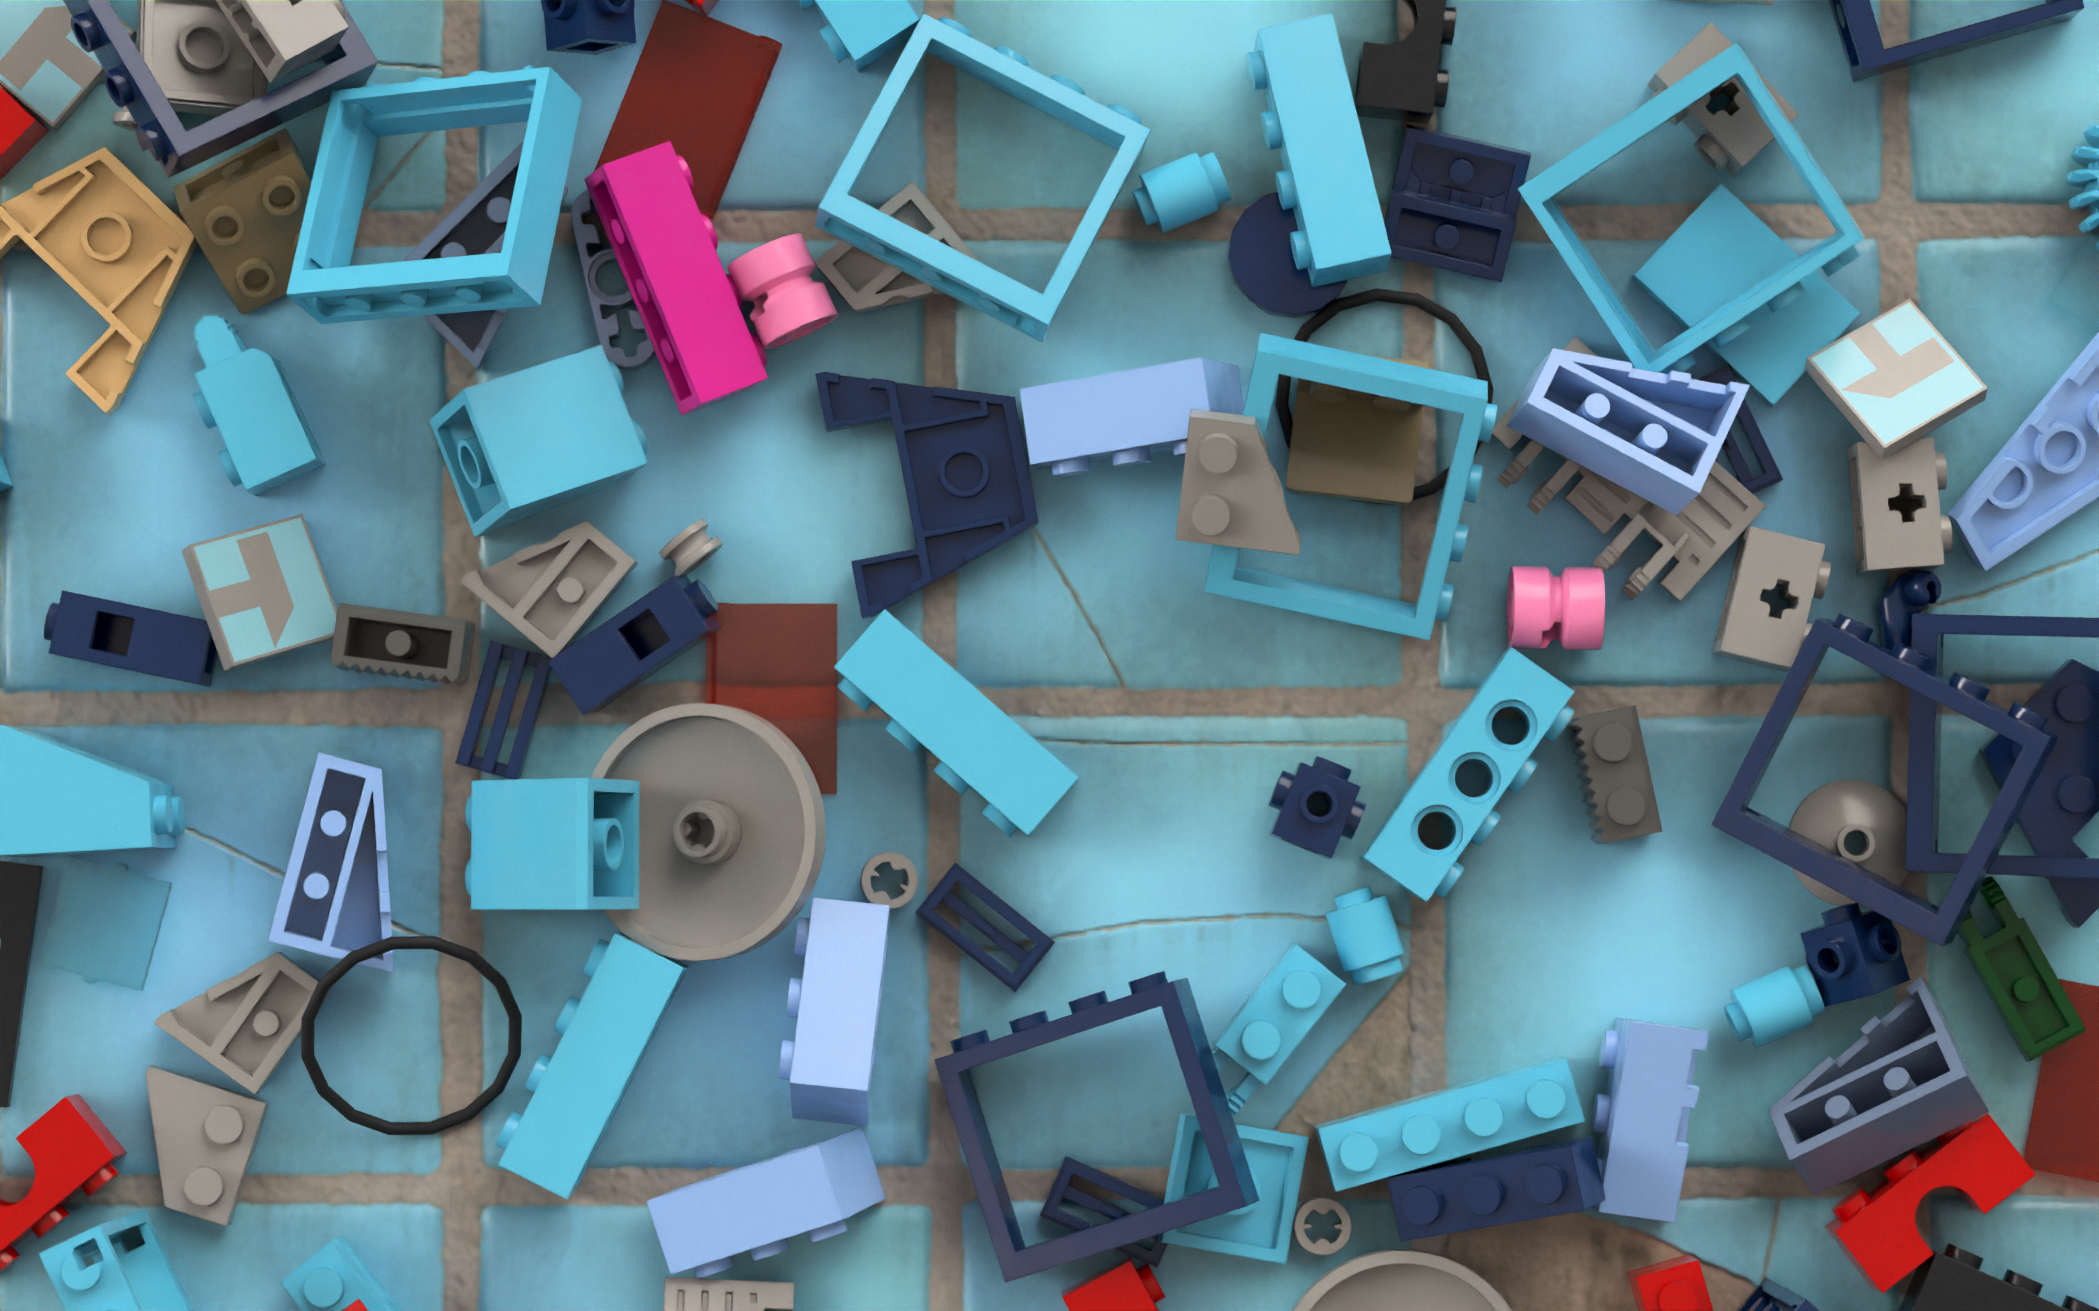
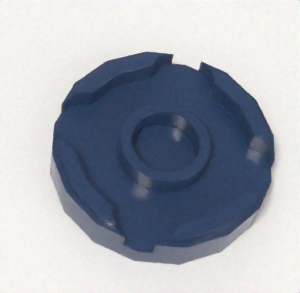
[1228,192,1348,318]

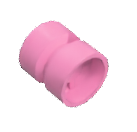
[727,233,839,349]
[1507,566,1605,650]

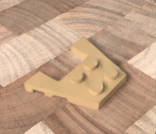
[0,147,198,416]

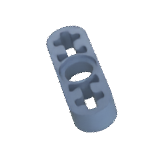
[571,189,656,370]

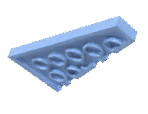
[1947,332,2099,572]

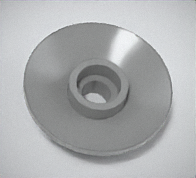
[1789,780,1909,906]

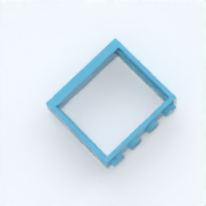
[815,13,1151,342]
[1518,43,1865,374]
[286,65,582,324]
[1204,333,1498,640]
[39,1209,194,1311]

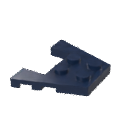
[815,372,1039,619]
[1979,659,2099,928]

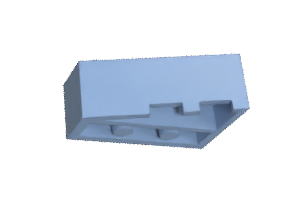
[1507,348,1750,516]
[1020,357,1244,477]
[268,752,394,973]
[779,897,890,1126]
[1591,1018,1709,1223]
[647,1126,886,1279]

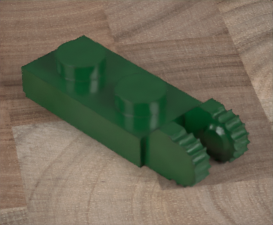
[1957,876,2086,1062]

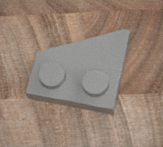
[814,181,980,314]
[1175,409,1301,555]
[460,521,639,658]
[154,952,333,1095]
[146,1065,270,1226]

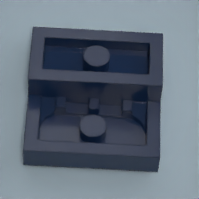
[1384,124,1531,282]

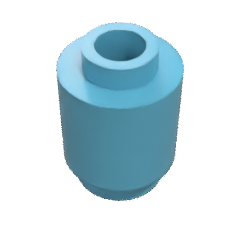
[1132,152,1231,233]
[1325,886,1405,985]
[1724,965,1825,1049]

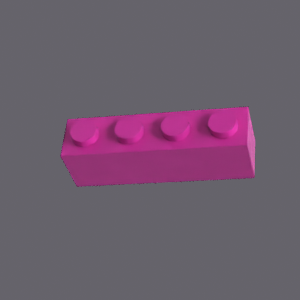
[584,141,768,415]

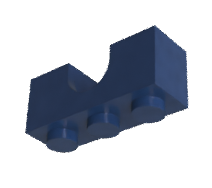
[1387,1136,1606,1242]

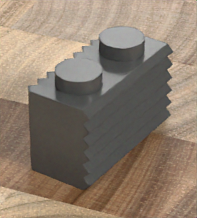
[331,603,475,686]
[1567,705,1663,844]

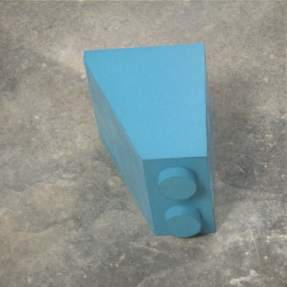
[429,345,648,538]
[0,725,185,857]
[465,778,640,910]

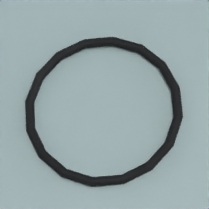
[1275,288,1494,506]
[301,936,522,1135]

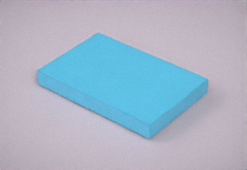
[1632,183,1860,407]

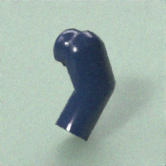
[1877,569,1941,651]

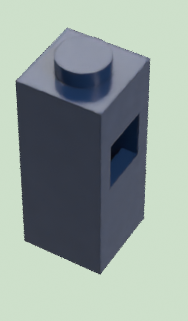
[548,575,721,715]
[44,590,218,687]

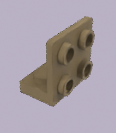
[174,128,352,314]
[1285,355,1430,506]

